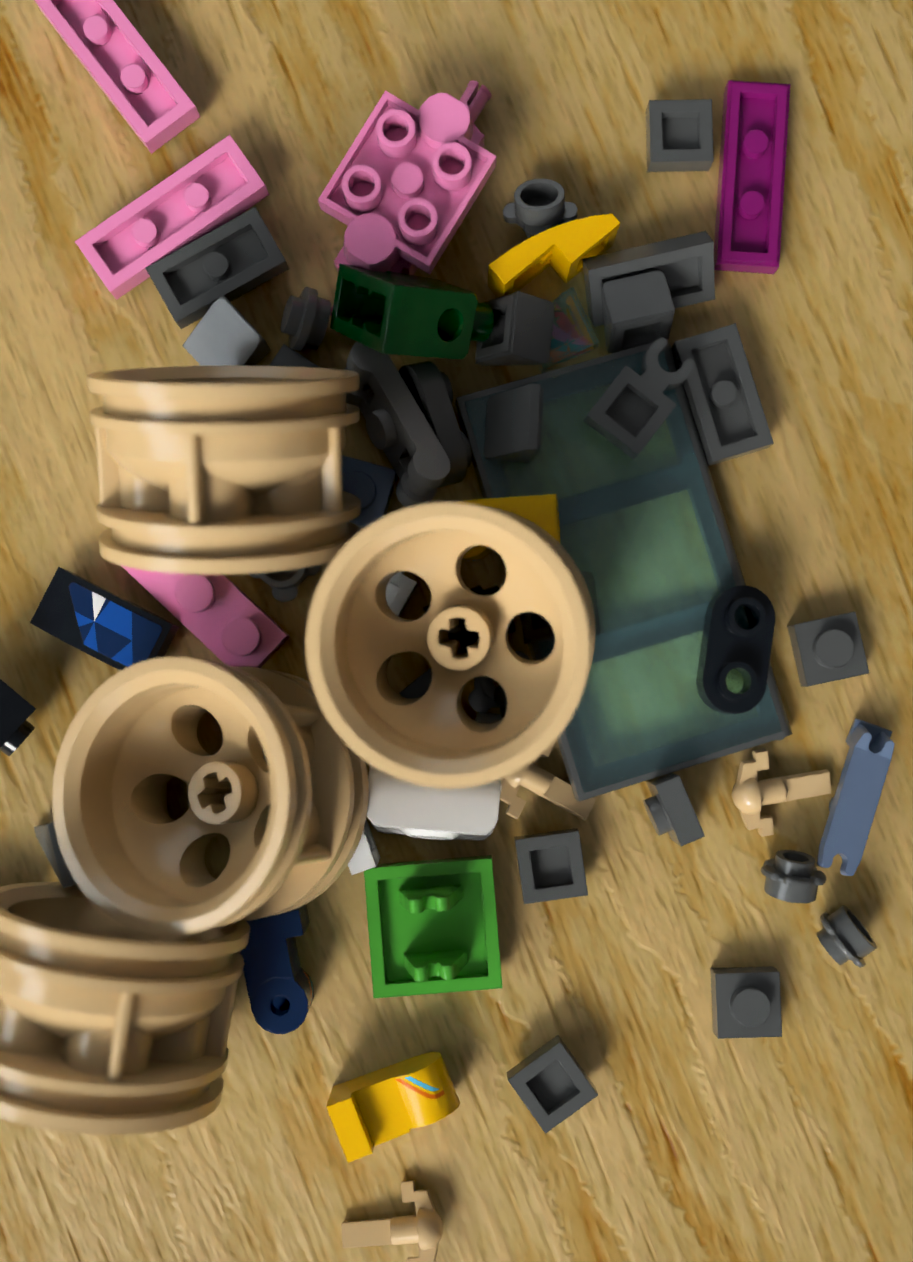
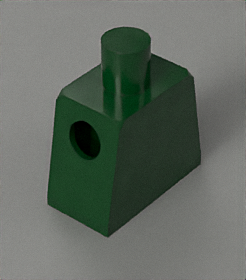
[330,264,494,359]

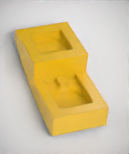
[487,213,620,298]

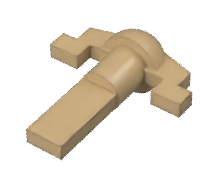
[500,740,596,820]
[732,748,831,837]
[341,1180,443,1262]

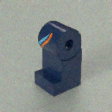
[240,904,314,1034]

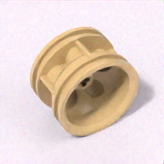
[87,365,361,574]
[305,502,596,789]
[52,657,369,936]
[0,882,250,1135]

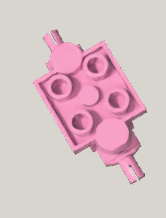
[318,80,497,316]

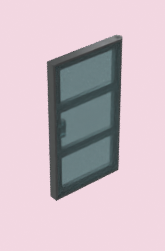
[455,339,793,801]

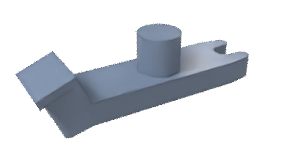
[817,718,895,876]

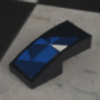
[30,567,179,670]

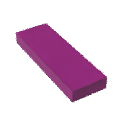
[714,80,790,274]

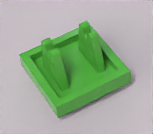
[364,855,503,998]

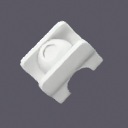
[367,712,502,841]

